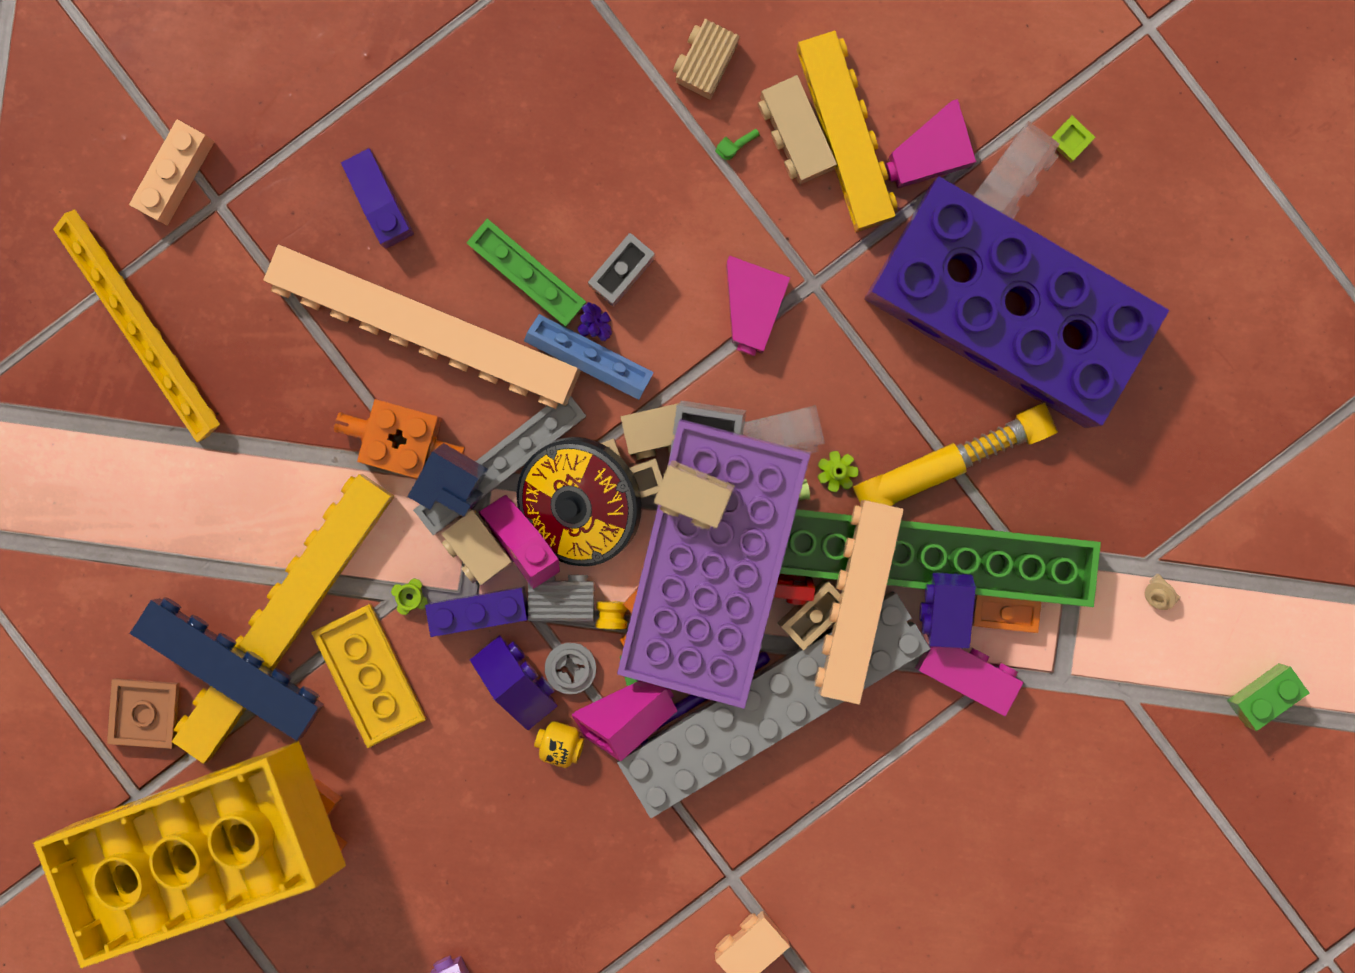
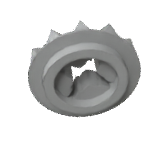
[545,642,596,694]

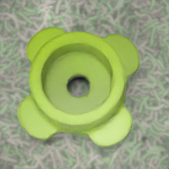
[391,578,428,615]

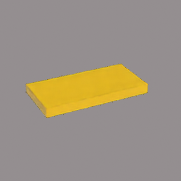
[311,604,427,748]

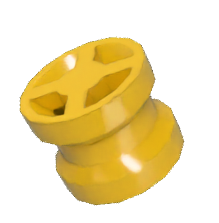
[595,601,628,629]

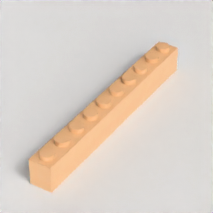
[263,244,581,409]

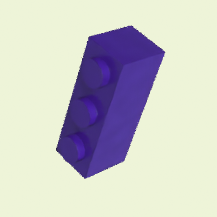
[425,586,528,637]

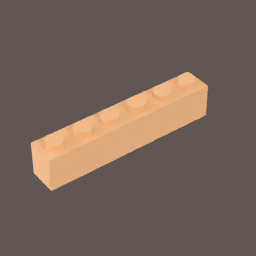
[814,500,904,705]

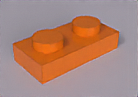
[972,595,1041,633]

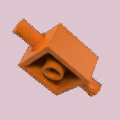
[334,399,465,479]

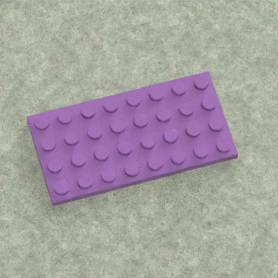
[617,419,811,709]

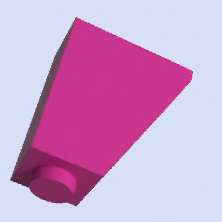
[886,99,976,189]
[726,255,790,356]
[572,680,677,762]

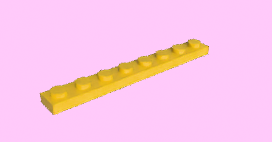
[53,210,220,443]

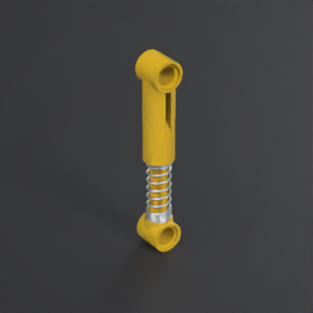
[853,402,1058,506]

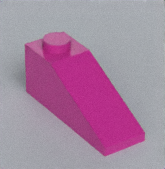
[479,495,560,589]

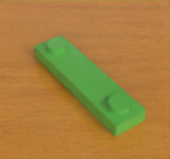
[467,219,587,327]

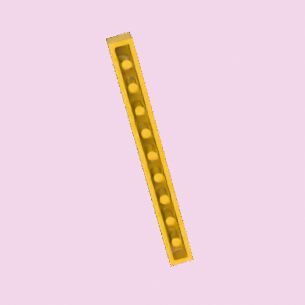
[172,474,395,764]

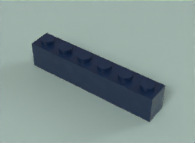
[129,597,324,741]

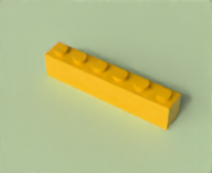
[796,30,898,233]

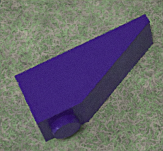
[341,148,414,249]

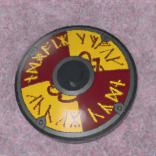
[517,437,642,566]

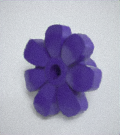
[578,302,612,341]

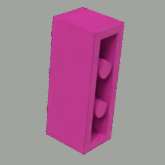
[915,642,1024,716]

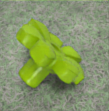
[818,451,859,492]

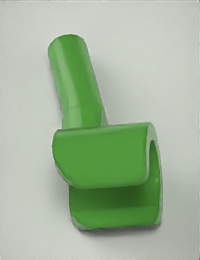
[715,129,760,160]

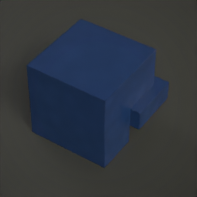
[407,443,489,517]

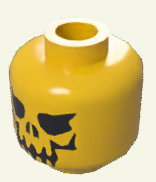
[534,721,585,768]

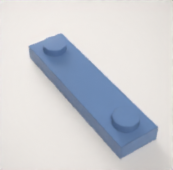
[524,314,654,400]

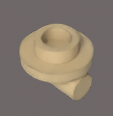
[1145,573,1181,610]

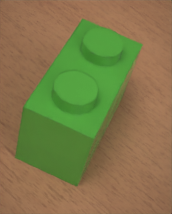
[1227,663,1309,731]

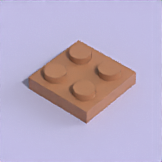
[107,678,180,749]

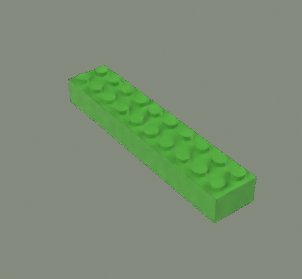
[780,509,1101,607]

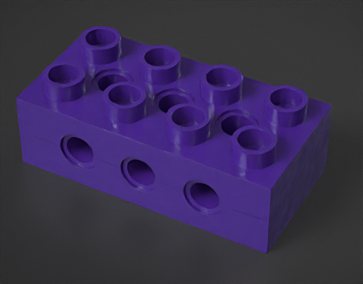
[864,176,1169,428]

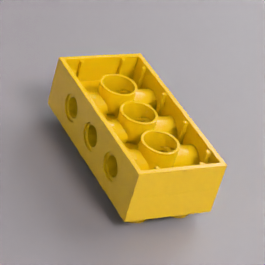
[33,741,346,968]

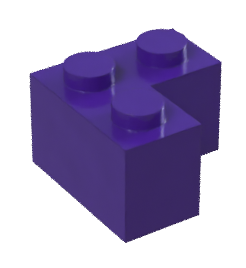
[919,573,976,648]
[470,635,558,730]

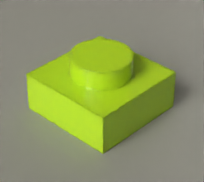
[1048,115,1095,163]

